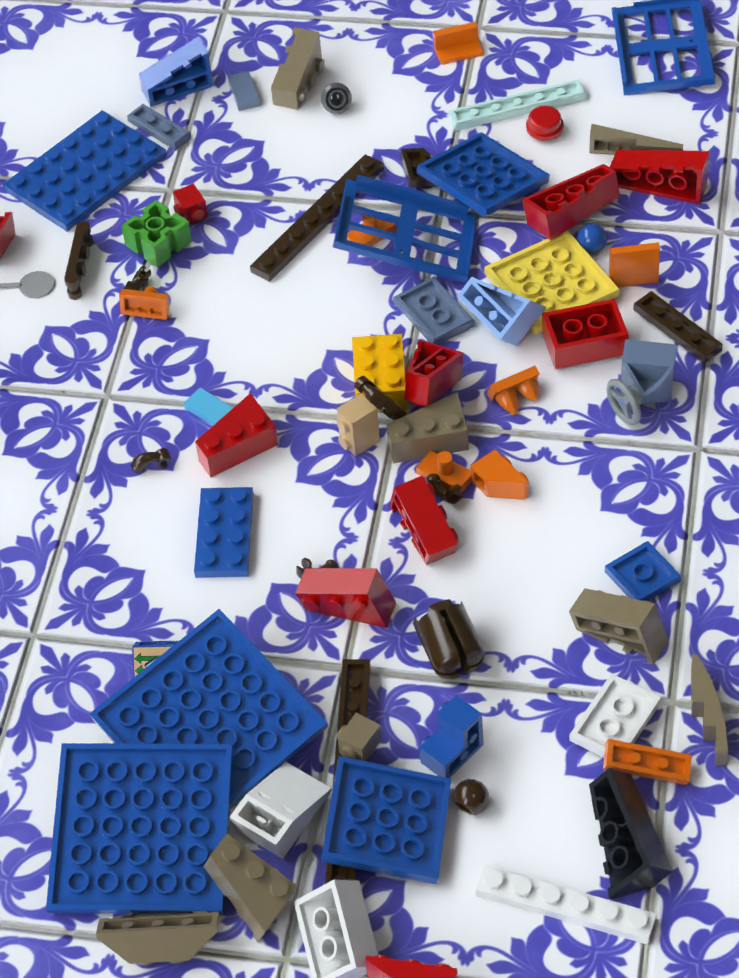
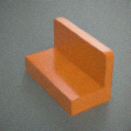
[433,22,483,65]

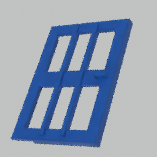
[611,0,715,96]
[332,175,477,283]

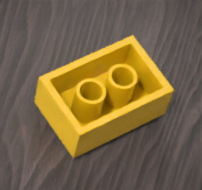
[352,334,407,412]

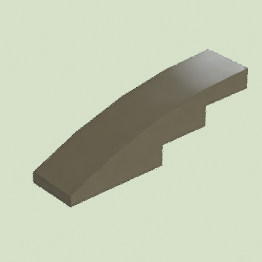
[691,654,728,766]

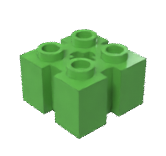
[121,200,192,268]

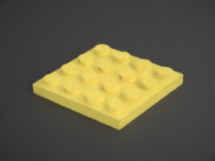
[484,230,619,334]

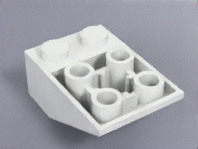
[230,762,332,859]

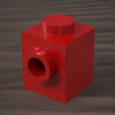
[172,183,208,225]

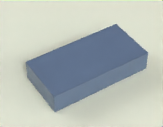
[228,71,260,111]

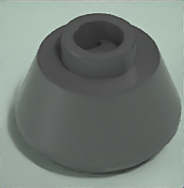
[321,83,352,114]

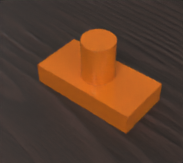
[347,215,396,246]
[119,286,170,320]
[416,450,471,495]

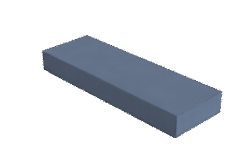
[127,104,191,151]

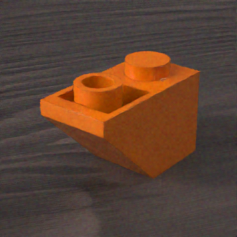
[471,450,529,500]

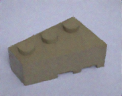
[204,833,298,942]

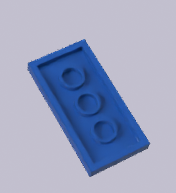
[194,487,254,578]

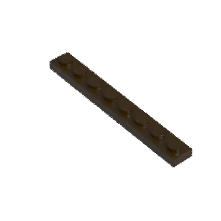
[250,154,384,282]

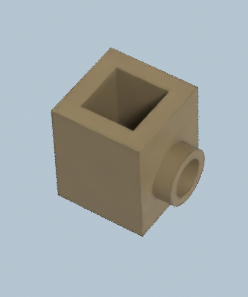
[337,713,382,761]

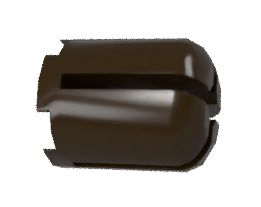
[413,599,485,679]

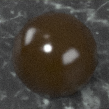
[453,779,489,815]

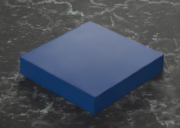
[605,541,681,601]

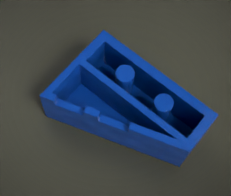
[139,36,213,107]

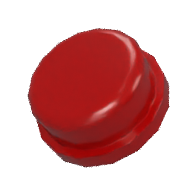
[526,106,564,141]

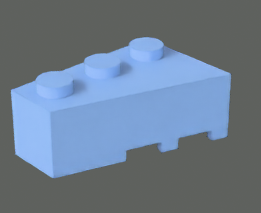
[457,277,546,346]

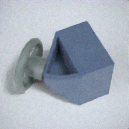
[606,339,677,425]

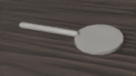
[0,271,55,299]

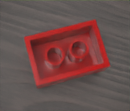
[542,299,629,369]

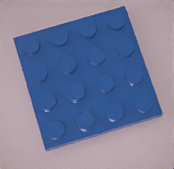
[417,132,550,217]
[320,756,452,885]

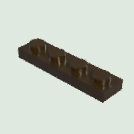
[633,291,723,364]

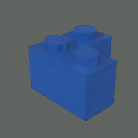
[419,695,483,778]

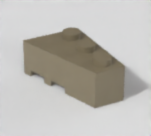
[271,27,324,110]
[387,392,469,463]
[569,588,669,665]

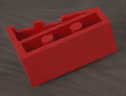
[195,393,278,477]

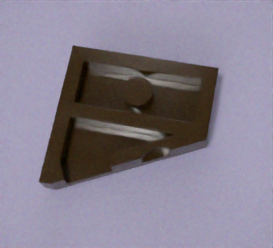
[400,148,436,187]

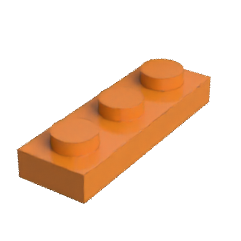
[603,739,692,785]

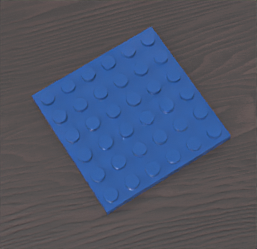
[89,609,328,809]
[46,743,233,915]

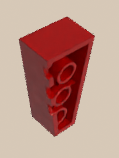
[610,150,710,205]
[522,164,620,240]

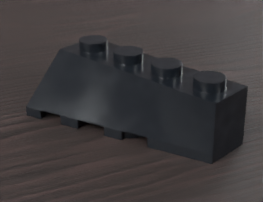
[589,768,673,899]

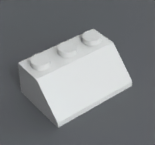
[294,880,378,978]

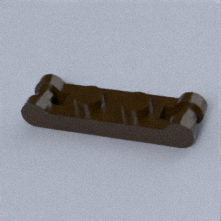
[64,221,94,300]
[354,376,408,420]

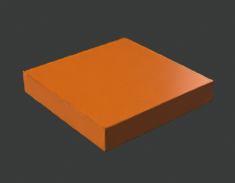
[609,242,660,288]

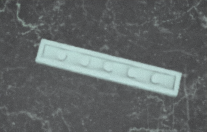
[449,79,586,131]

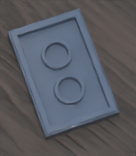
[393,277,475,345]

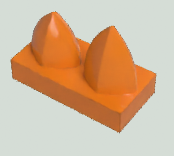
[487,365,540,415]

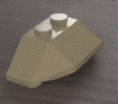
[96,911,219,965]

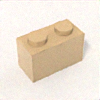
[336,393,380,457]

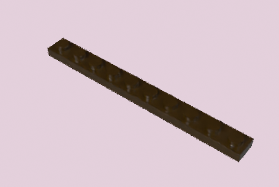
[325,659,371,884]

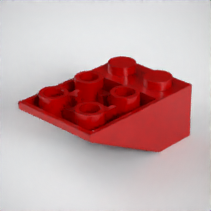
[365,955,458,978]

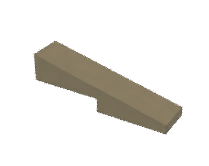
[589,123,683,155]

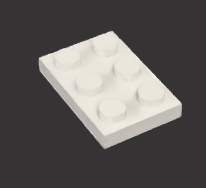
[569,673,661,758]

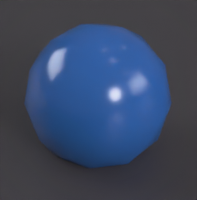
[577,224,608,254]

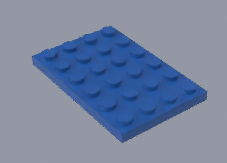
[3,110,167,232]

